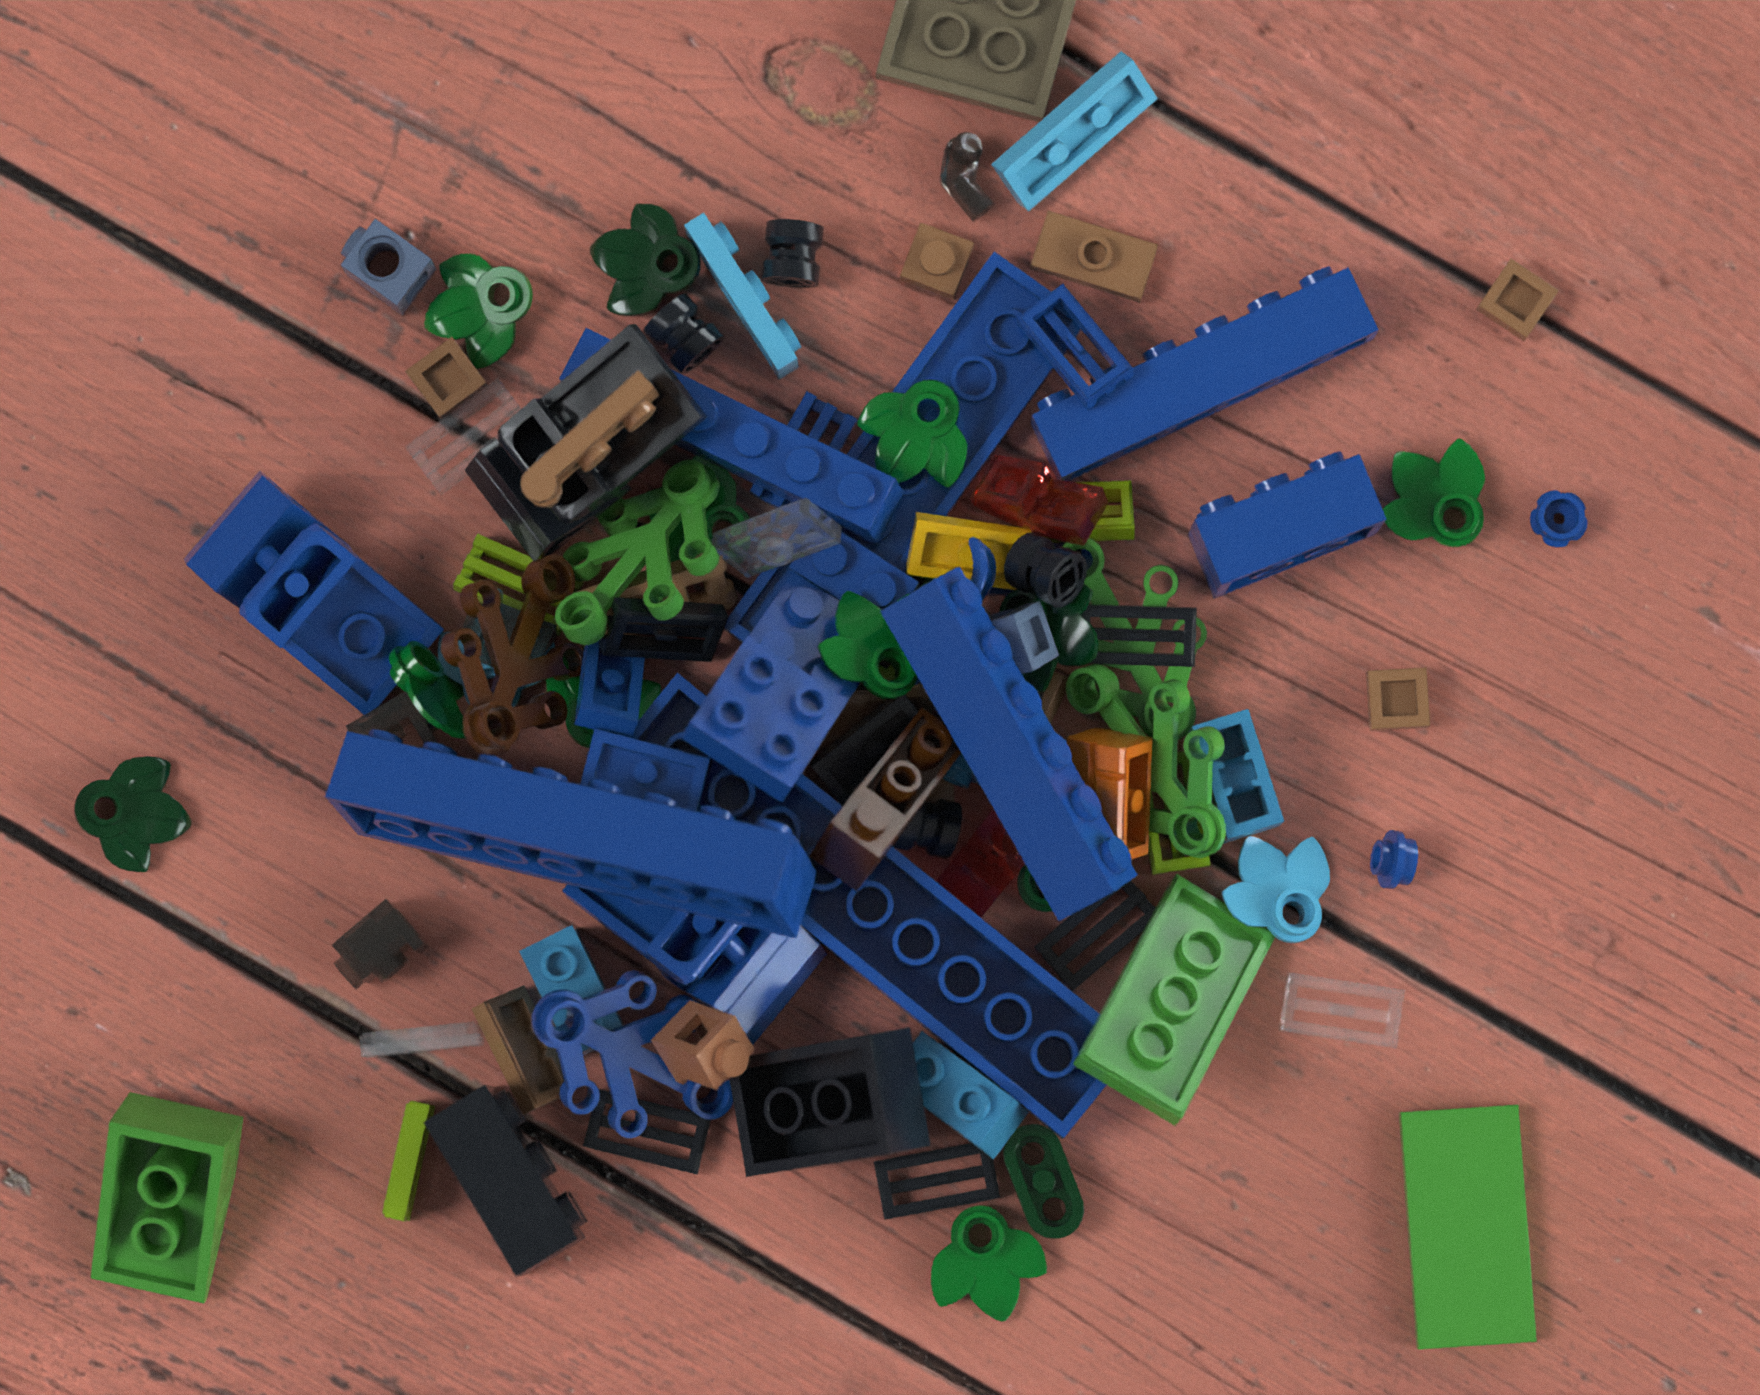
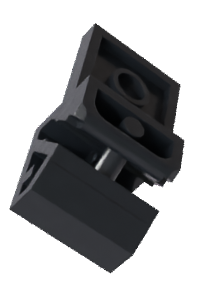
[464,324,707,561]

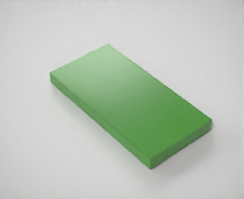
[1073,874,1275,1126]
[1399,1105,1537,1350]

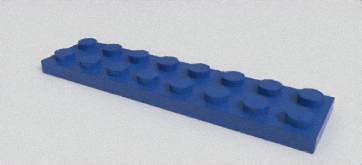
[724,252,1082,643]

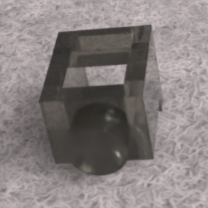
[332,899,429,990]

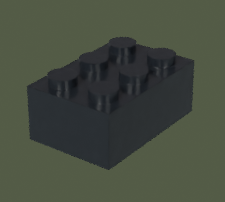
[729,1028,931,1177]
[424,1085,588,1277]

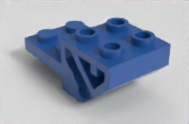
[184,471,444,718]
[681,571,860,803]
[562,884,827,1045]

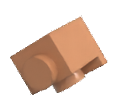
[651,1000,755,1090]

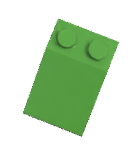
[90,1092,244,1304]

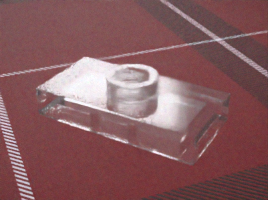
[712,498,842,578]

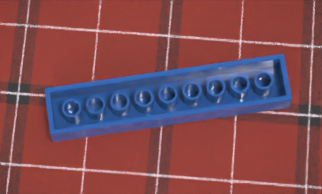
[632,673,1106,1139]

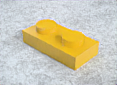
[906,512,1032,590]

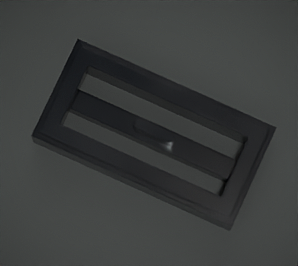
[598,597,728,662]
[1081,604,1197,667]
[1034,880,1156,991]
[583,1090,711,1175]
[874,1143,1000,1220]

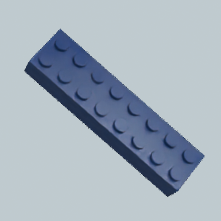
[325,729,817,939]

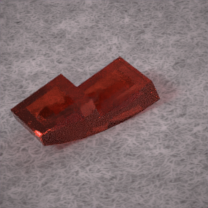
[970,455,1109,546]
[936,808,1025,918]

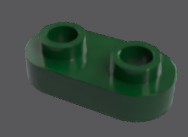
[1003,1124,1084,1239]

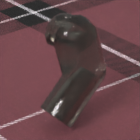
[939,132,995,222]

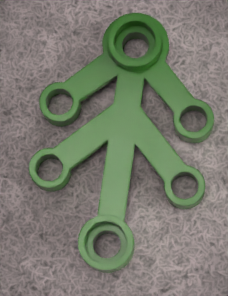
[555,460,720,645]
[1062,537,1207,740]
[1066,664,1226,858]

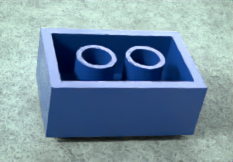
[1188,451,1386,599]

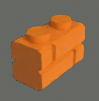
[1067,728,1152,860]

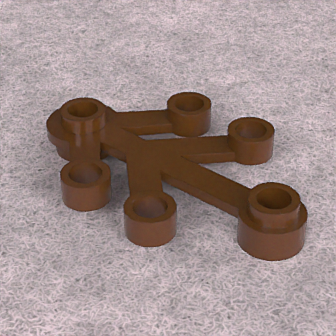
[441,554,583,756]

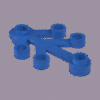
[532,970,733,1138]

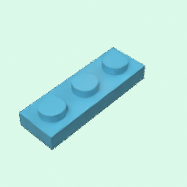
[991,51,1158,211]
[684,213,801,380]

